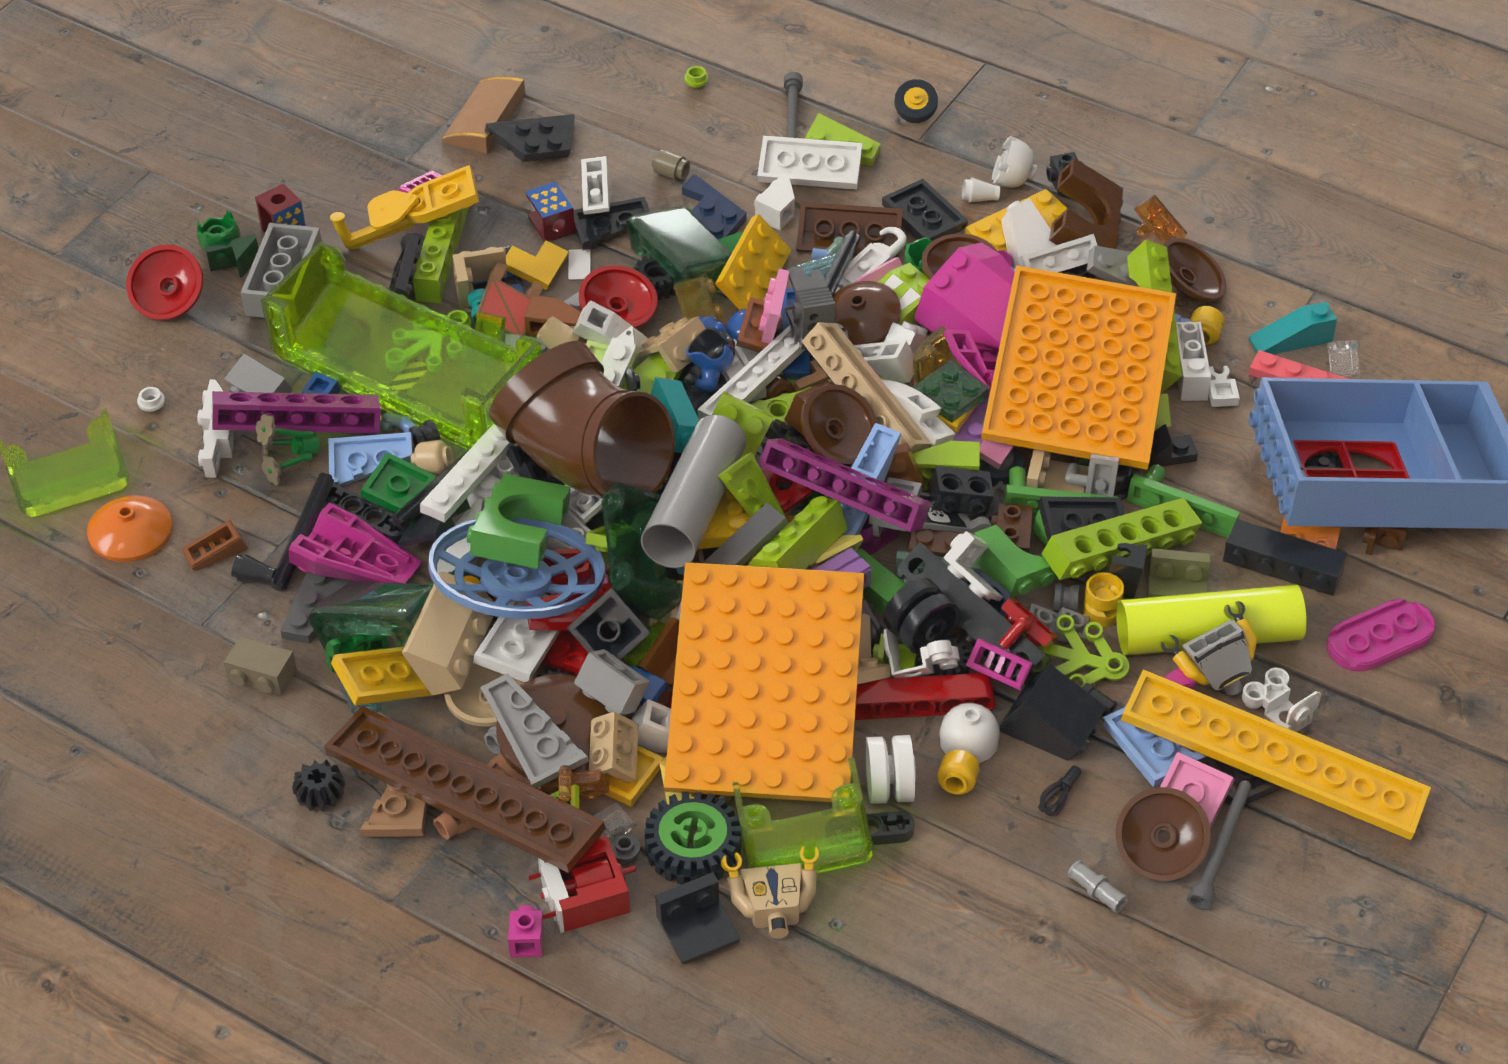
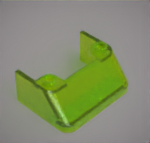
[732,757,874,873]

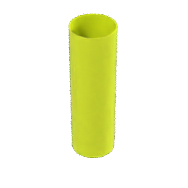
[1116,585,1306,656]

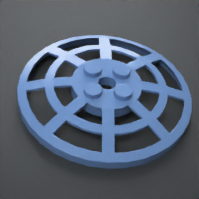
[428,518,605,619]

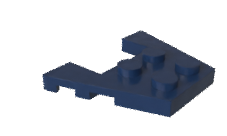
[642,174,747,248]

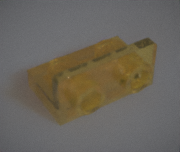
[674,273,724,322]

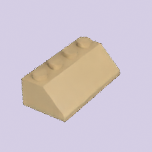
[402,572,494,695]

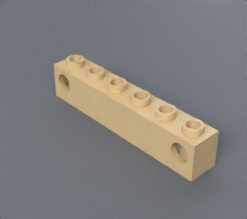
[801,322,932,453]

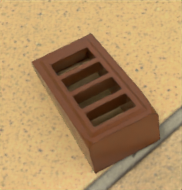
[181,520,248,571]

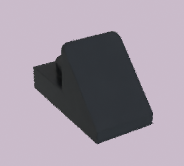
[1148,424,1198,469]

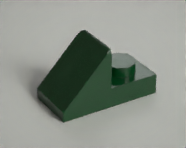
[205,234,259,278]

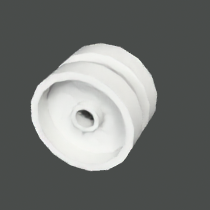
[865,735,916,804]

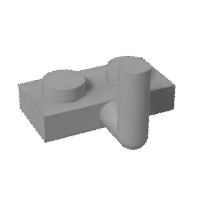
[1065,454,1119,496]

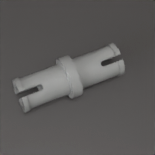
[1068,860,1128,913]

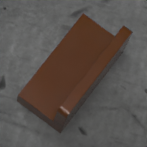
[639,618,680,686]

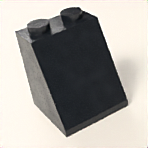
[999,663,1106,761]

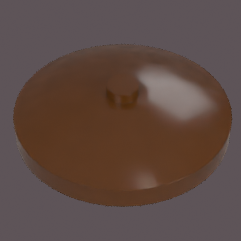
[496,674,609,785]

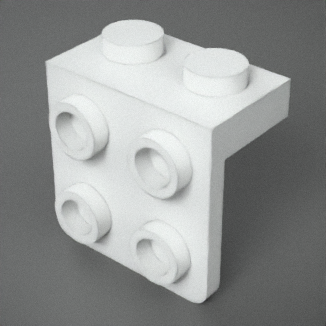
[943,531,1003,601]

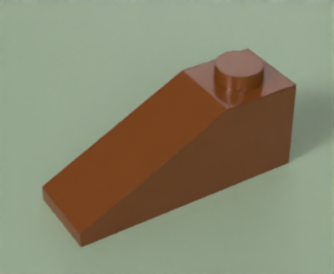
[524,295,581,337]

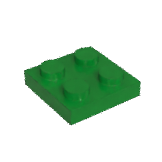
[360,452,436,513]

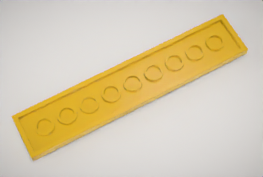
[1121,669,1431,840]

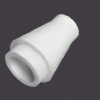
[962,178,1000,203]

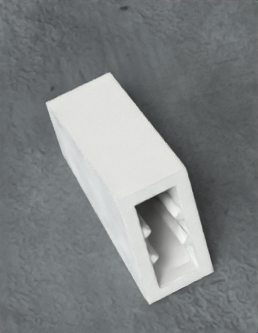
[1001,198,1056,269]

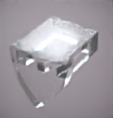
[1327,340,1360,376]

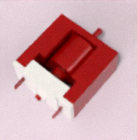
[528,834,637,933]

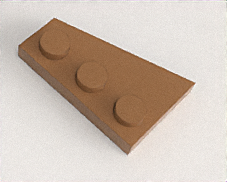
[360,784,428,837]

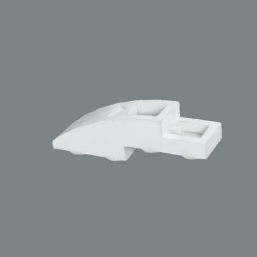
[197,379,234,478]
[881,379,956,447]

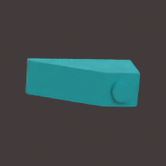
[1248,301,1337,354]

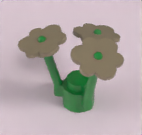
[256,414,319,486]

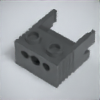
[785,267,836,350]

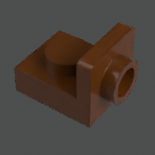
[1362,527,1408,555]

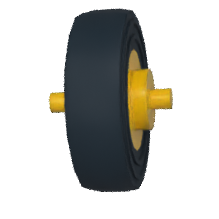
[894,79,938,123]

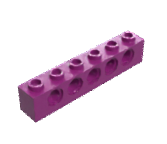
[211,391,381,433]
[759,438,932,532]

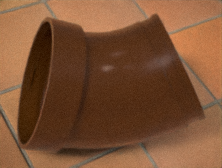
[489,341,675,504]

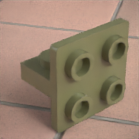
[1148,548,1211,597]

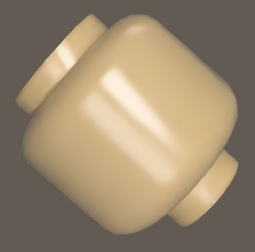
[411,440,454,476]

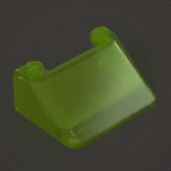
[0,409,129,517]

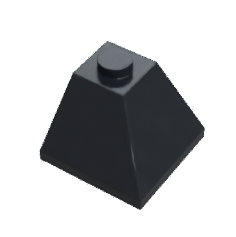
[567,588,651,661]

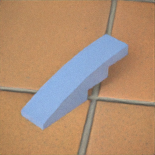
[840,423,901,535]

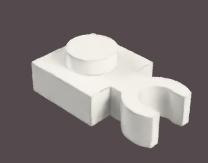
[1209,366,1240,407]

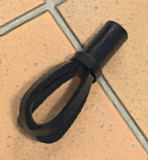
[1038,765,1082,816]

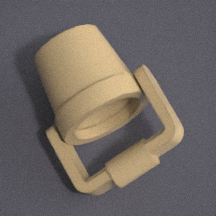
[537,316,588,349]

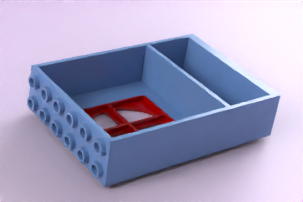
[1249,377,1508,529]

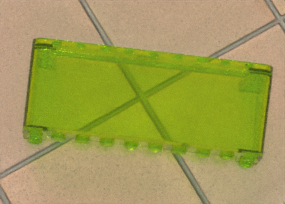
[261,241,542,450]

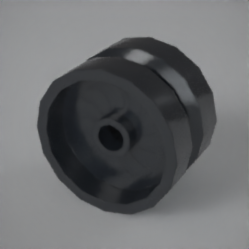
[883,577,960,654]

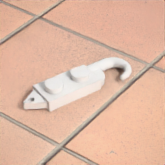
[836,227,907,292]
[601,326,639,388]

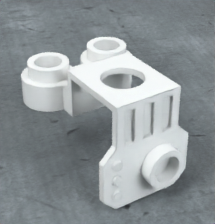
[883,629,960,678]
[1242,668,1321,732]

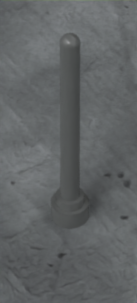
[784,72,803,138]
[1187,780,1251,910]

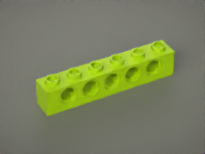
[413,207,470,303]
[1042,497,1202,580]

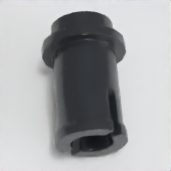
[1082,683,1118,717]

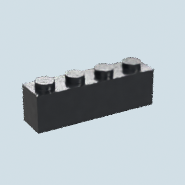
[1223,519,1347,596]

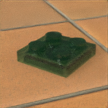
[912,361,990,423]

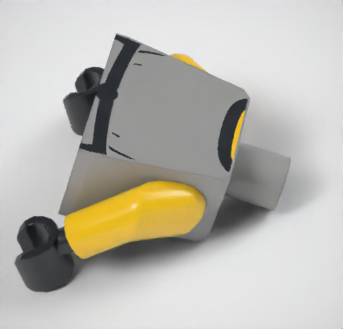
[1160,601,1257,696]

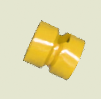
[1083,572,1124,627]

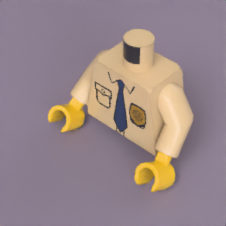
[721,846,819,939]

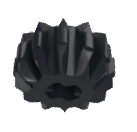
[292,759,345,812]

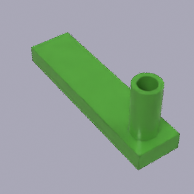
[1127,465,1240,538]
[1002,466,1114,516]

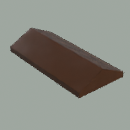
[796,202,903,258]

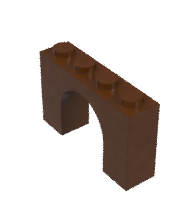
[1049,158,1123,249]

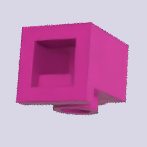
[508,905,544,958]

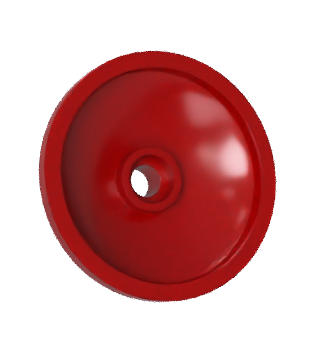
[126,244,203,321]
[578,265,658,329]

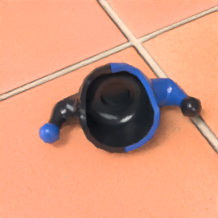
[685,322,735,393]

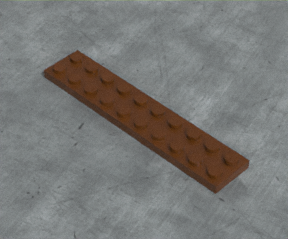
[324,706,606,873]

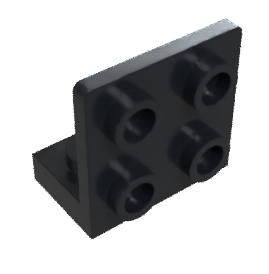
[655,873,740,965]

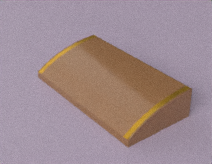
[442,76,525,153]

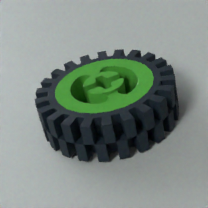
[645,792,741,885]

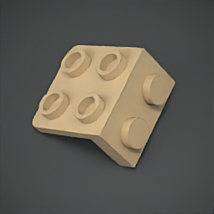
[638,316,706,373]

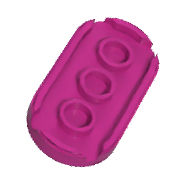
[1327,599,1435,671]

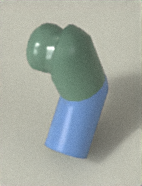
[812,237,844,263]
[380,412,419,433]

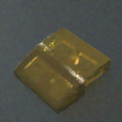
[913,326,952,391]

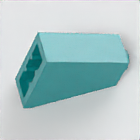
[651,377,699,453]

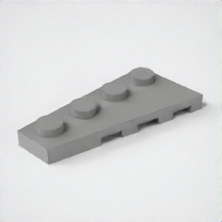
[480,673,589,789]

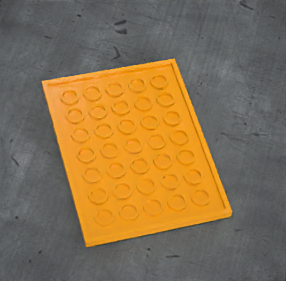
[981,265,1176,470]
[664,562,864,803]

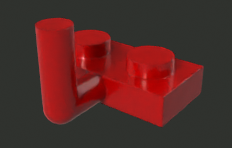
[999,598,1059,650]

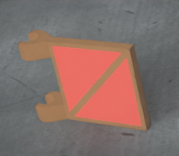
[475,261,543,336]

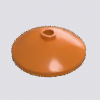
[87,495,173,562]

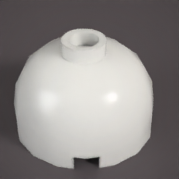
[992,136,1037,189]
[939,703,1000,763]

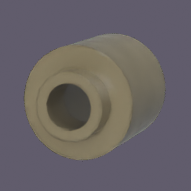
[652,149,690,180]

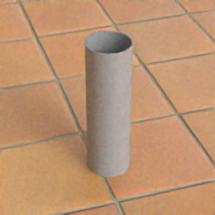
[641,415,746,568]

